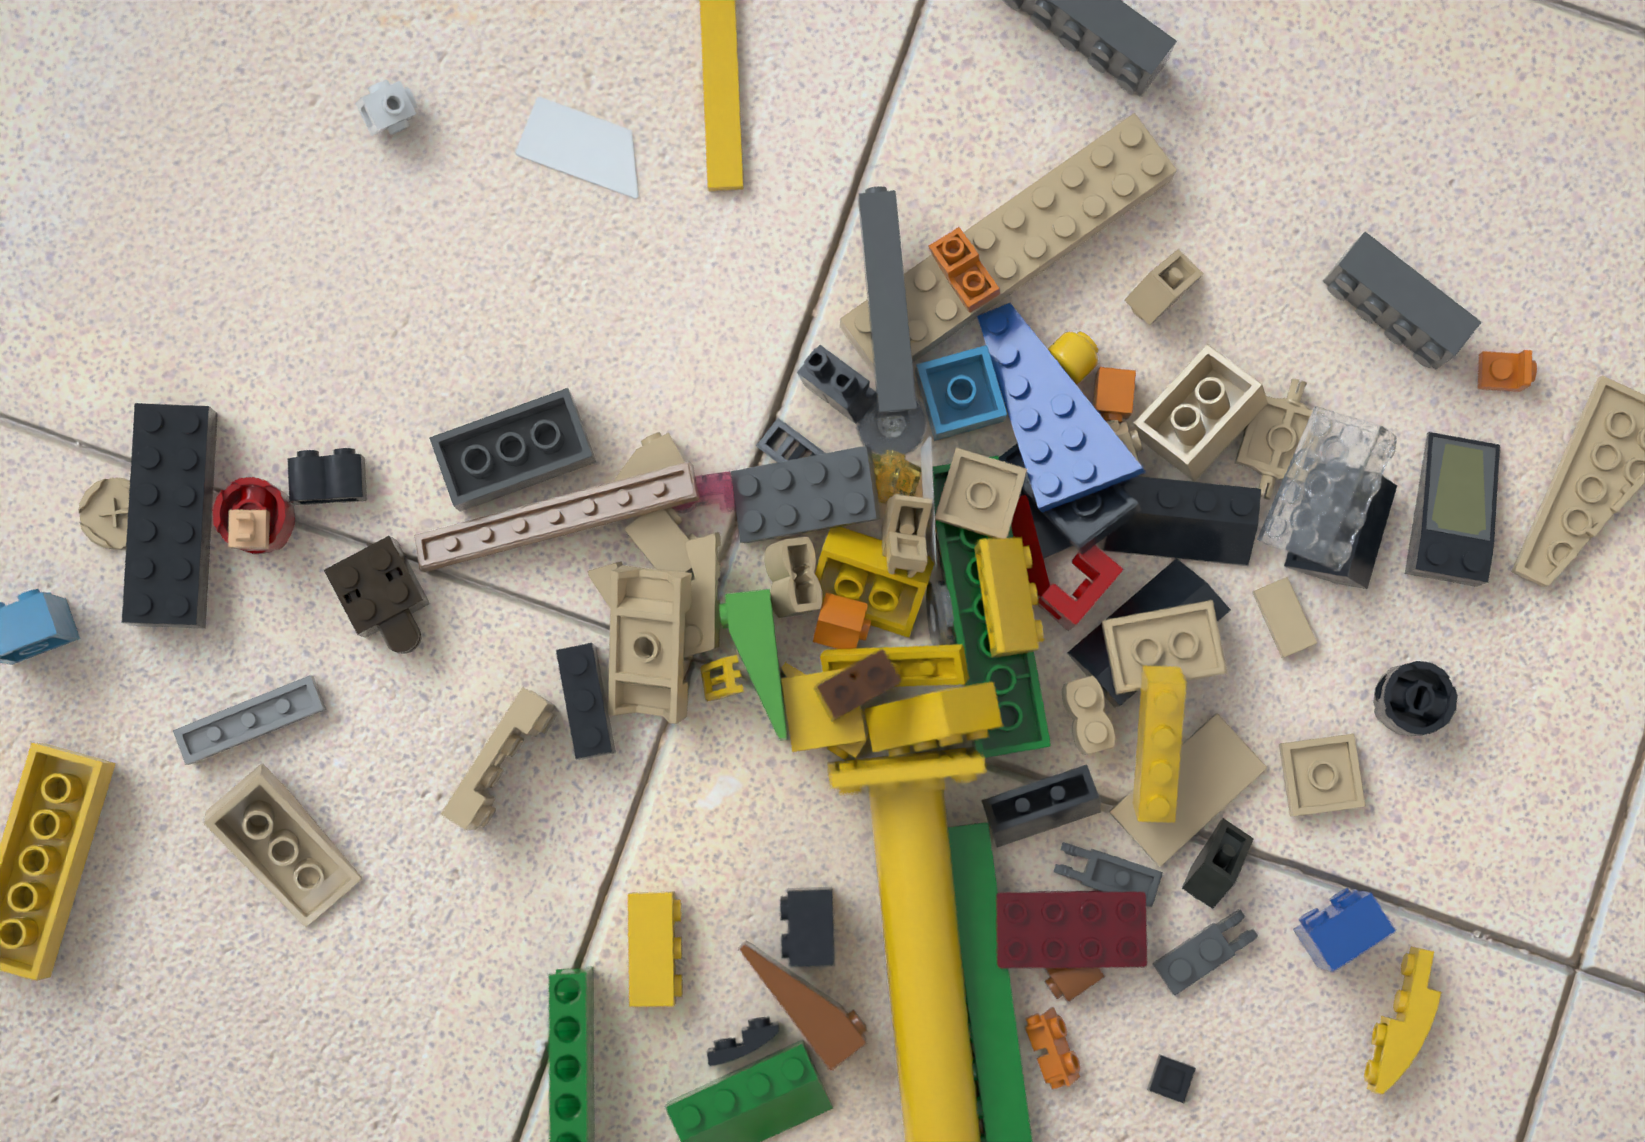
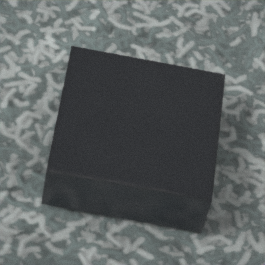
[1147,1054,1196,1103]

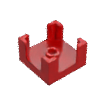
[1038,545,1124,631]

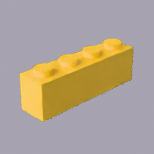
[1132,666,1186,823]

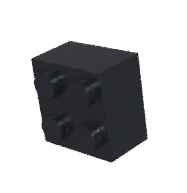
[780,887,835,967]

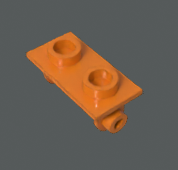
[1025,1007,1080,1089]

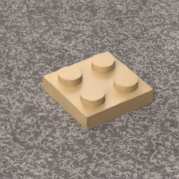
[935,448,1027,539]
[1279,733,1366,817]

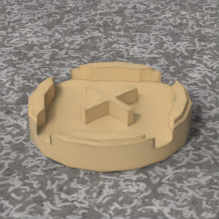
[78,477,130,549]

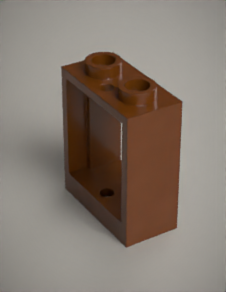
[814,648,902,721]

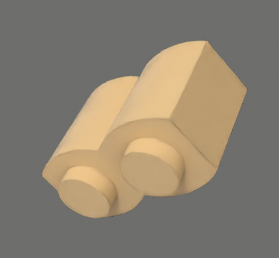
[764,537,822,618]
[1062,676,1115,755]

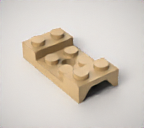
[608,565,692,724]
[440,687,556,830]

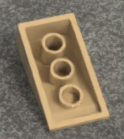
[203,763,362,928]

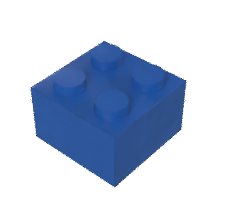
[1293,888,1396,972]

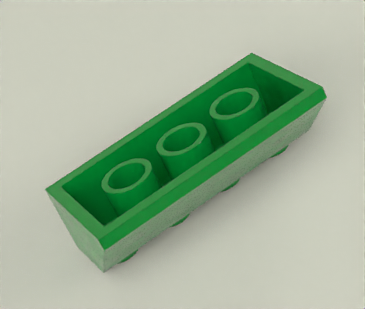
[665,1039,833,1142]

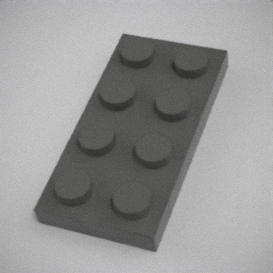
[731,446,881,543]

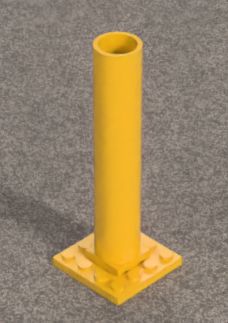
[827,747,985,1142]

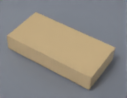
[1252,576,1317,658]

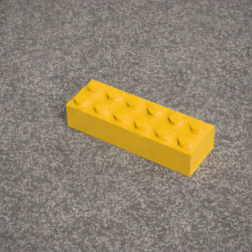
[0,742,116,981]

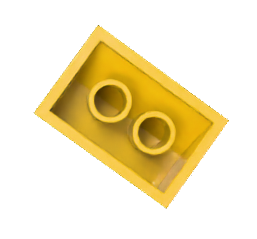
[815,527,934,638]
[974,538,1044,658]

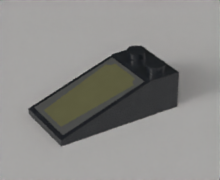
[1405,432,1500,587]

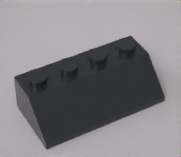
[1103,476,1261,566]
[1067,558,1231,708]

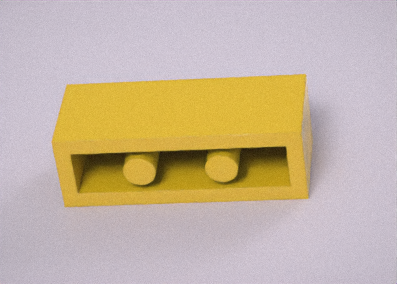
[628,891,683,1007]

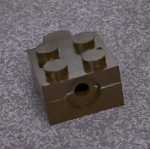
[324,535,430,654]

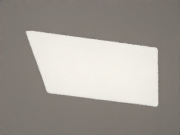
[515,97,638,199]
[921,436,937,567]

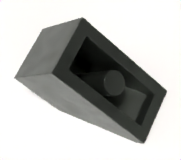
[1182,818,1254,909]

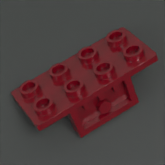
[996,890,1147,968]

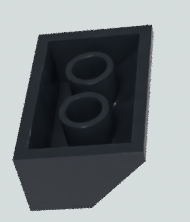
[1284,463,1397,589]

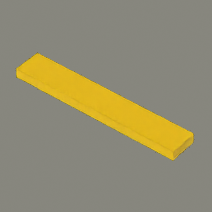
[700,0,744,191]

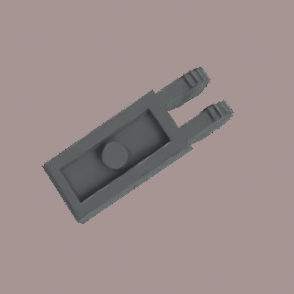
[1053,842,1163,908]
[1152,909,1258,996]

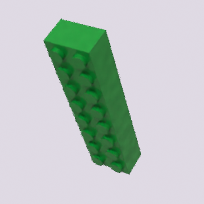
[932,456,1051,758]

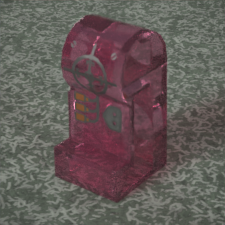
[672,471,736,513]

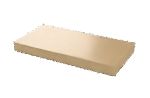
[1109,713,1267,867]

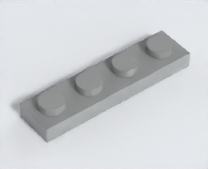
[173,675,326,765]

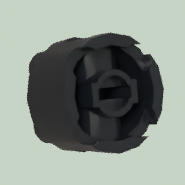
[1373,661,1458,736]

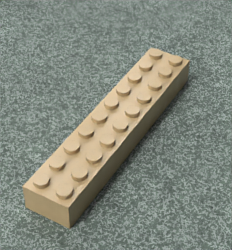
[840,112,1177,376]

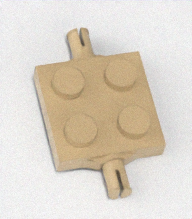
[1235,379,1327,500]

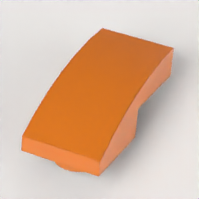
[928,227,1000,313]

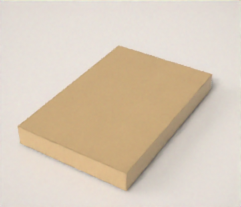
[1102,600,1227,694]

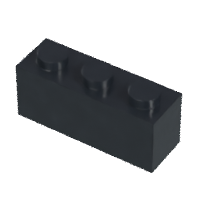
[556,643,616,760]
[981,764,1101,847]

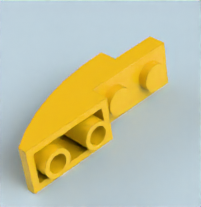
[1364,946,1442,1095]

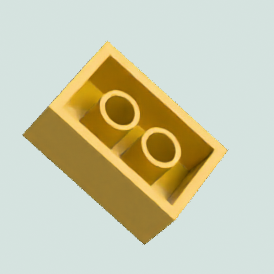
[864,682,1002,757]

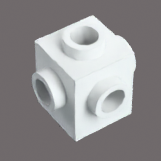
[355,79,417,136]

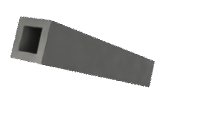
[858,186,917,418]

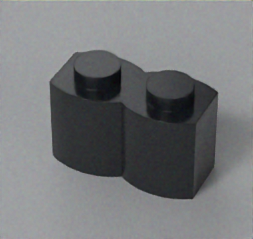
[287,448,367,505]

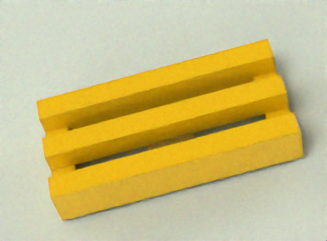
[700,655,744,702]

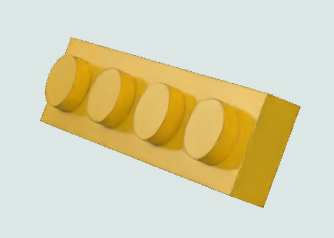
[820,644,969,687]

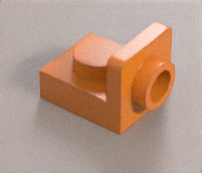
[1478,350,1537,392]

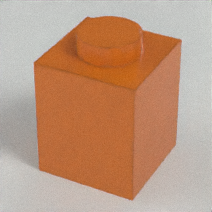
[1093,367,1136,423]
[813,592,871,649]

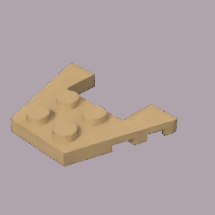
[587,532,721,657]

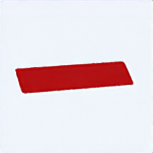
[1011,495,1050,597]

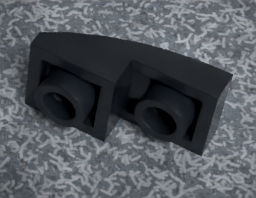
[707,1016,780,1067]

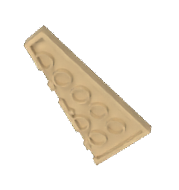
[1511,375,1645,587]

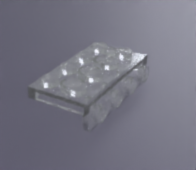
[1257,406,1397,572]

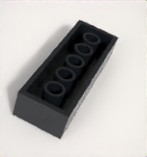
[122,403,218,628]

